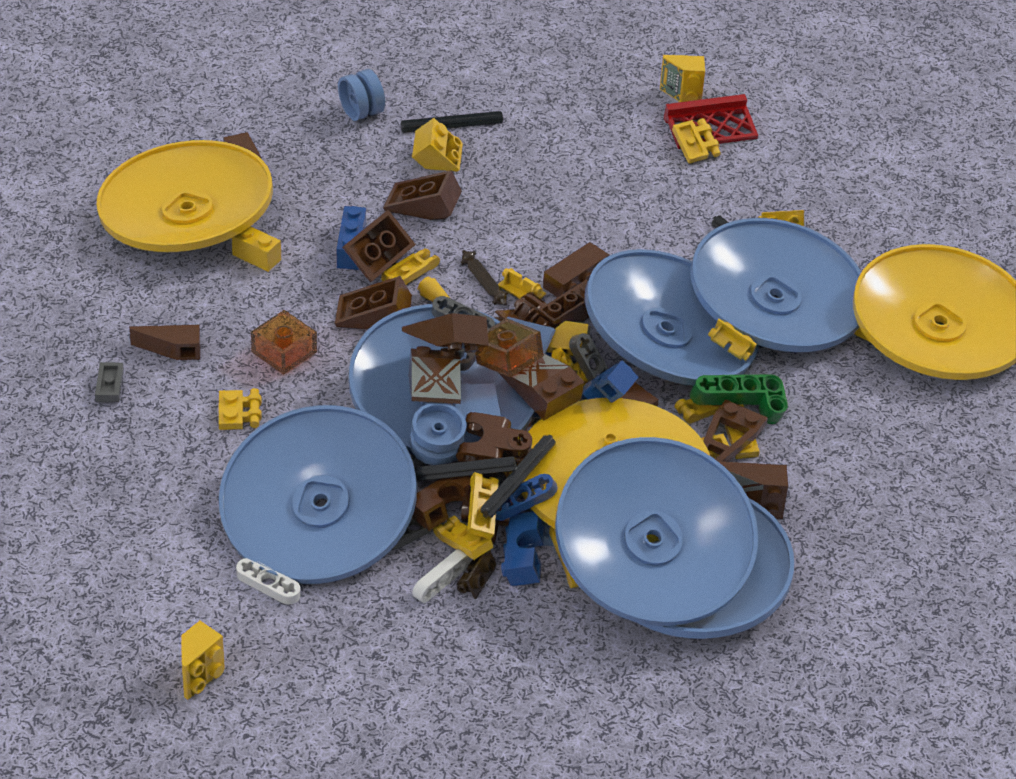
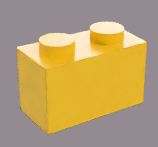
[232,227,281,272]

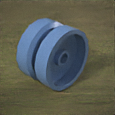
[338,69,385,121]
[409,402,467,465]

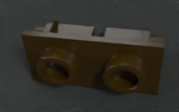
[457,550,497,599]

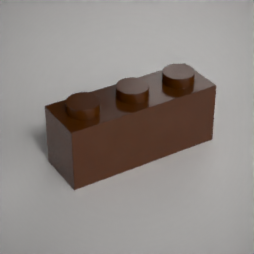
[543,242,609,298]

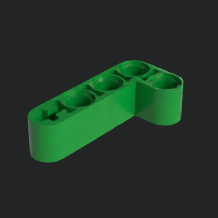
[690,374,788,424]

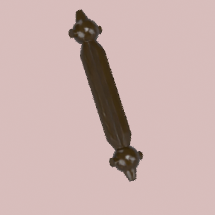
[461,250,508,306]

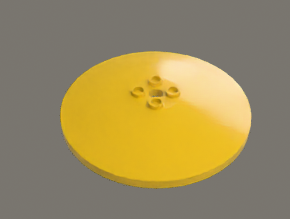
[96,140,273,252]
[853,244,1016,380]
[517,398,710,542]

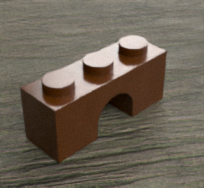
[412,475,486,531]

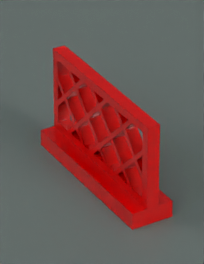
[663,94,758,149]

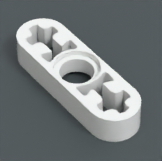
[412,549,471,603]
[236,558,301,604]

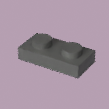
[95,362,124,402]

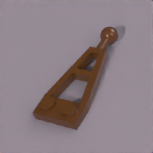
[703,399,768,462]

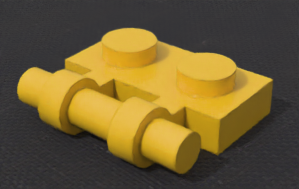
[672,118,721,164]
[219,388,262,430]

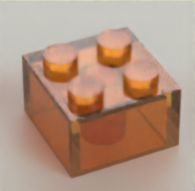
[251,310,317,375]
[475,318,544,377]

